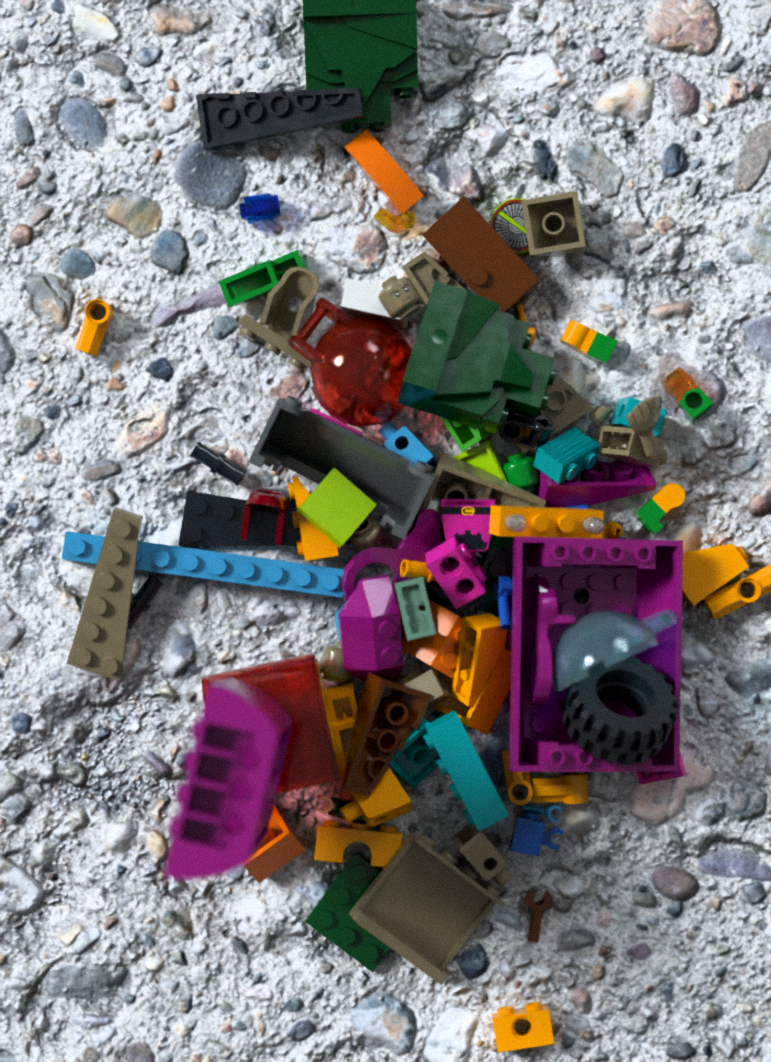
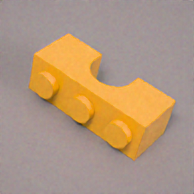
[314,819,402,867]

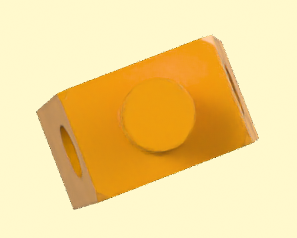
[340,767,412,827]

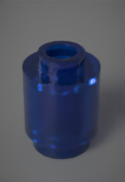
[239,193,281,225]

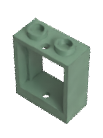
[394,577,436,641]

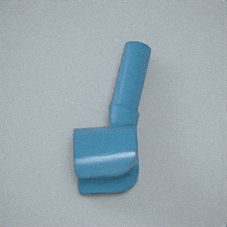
[522,804,563,822]

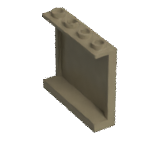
[349,832,504,985]

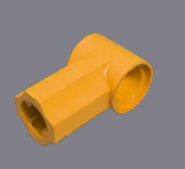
[74,299,114,357]
[501,750,533,805]
[532,773,589,804]

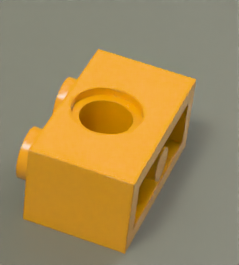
[491,1002,554,1053]

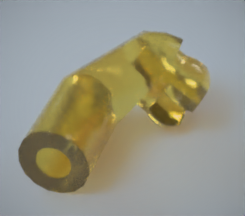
[373,207,416,233]

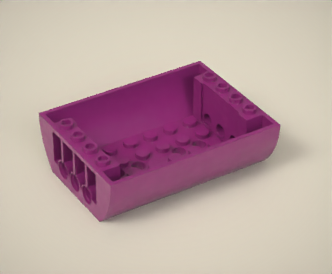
[509,537,683,772]
[163,677,293,880]

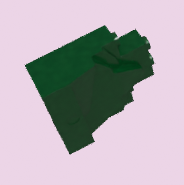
[302,0,418,134]
[397,281,557,434]

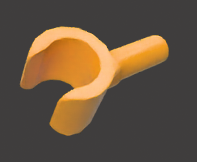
[516,304,535,344]

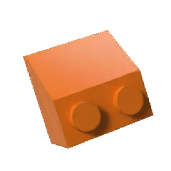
[402,599,464,679]
[243,803,305,883]

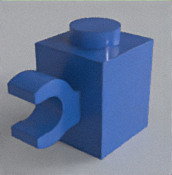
[509,811,563,857]

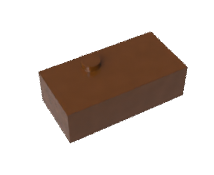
[422,196,541,313]

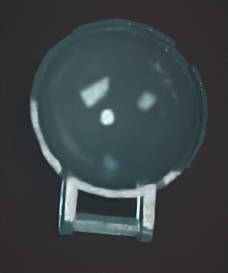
[552,609,676,693]

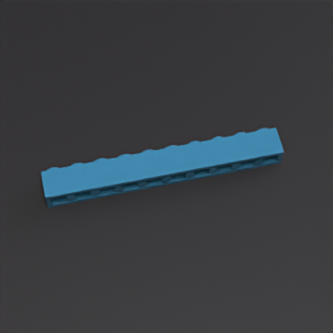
[62,531,344,598]

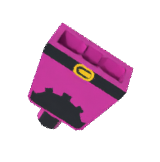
[441,499,495,565]

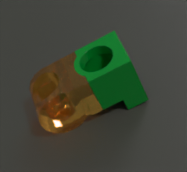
[661,367,713,424]

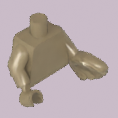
[589,395,668,468]

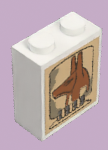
[341,278,416,329]

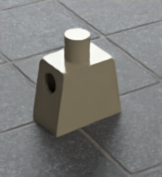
[452,824,512,887]

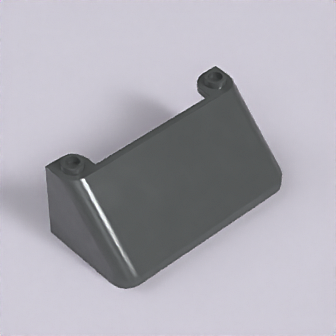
[248,396,435,540]

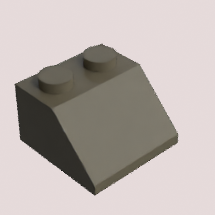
[521,191,586,257]

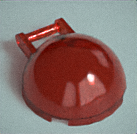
[288,298,412,428]

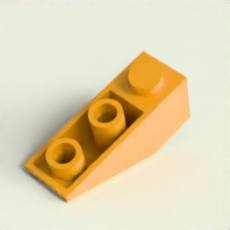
[288,476,339,562]

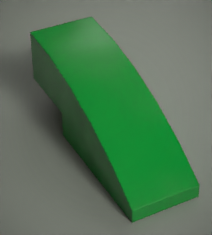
[219,250,309,308]

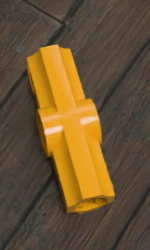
[703,564,771,620]

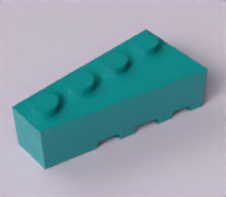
[423,710,509,831]

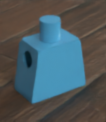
[378,420,436,472]

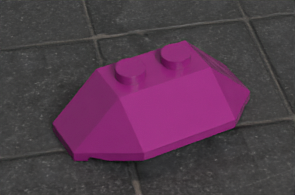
[338,574,404,682]

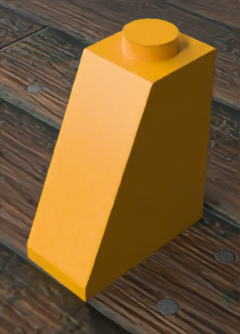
[682,544,749,606]

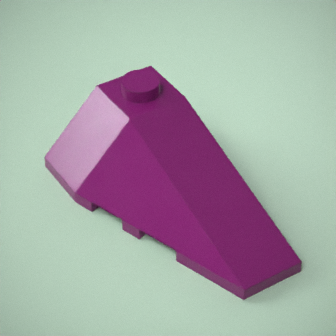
[535,453,656,508]

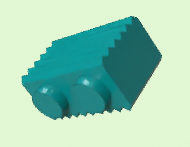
[533,427,599,485]

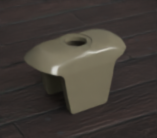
[260,267,319,345]

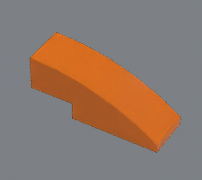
[344,129,424,214]

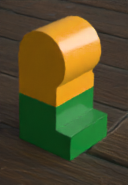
[560,320,618,366]
[634,483,685,535]

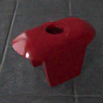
[241,488,288,546]

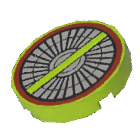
[490,198,529,255]

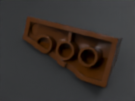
[342,673,431,796]

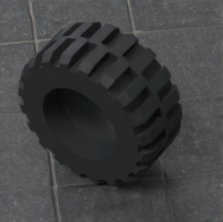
[561,654,678,765]

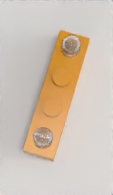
[489,505,604,539]

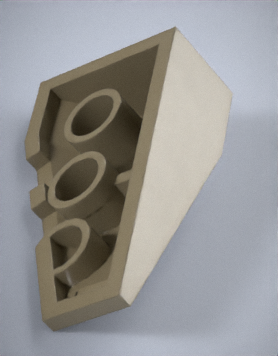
[420,453,546,522]

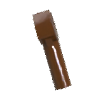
[524,888,553,942]

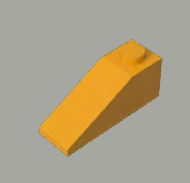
[451,613,507,707]

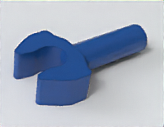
[492,576,512,630]

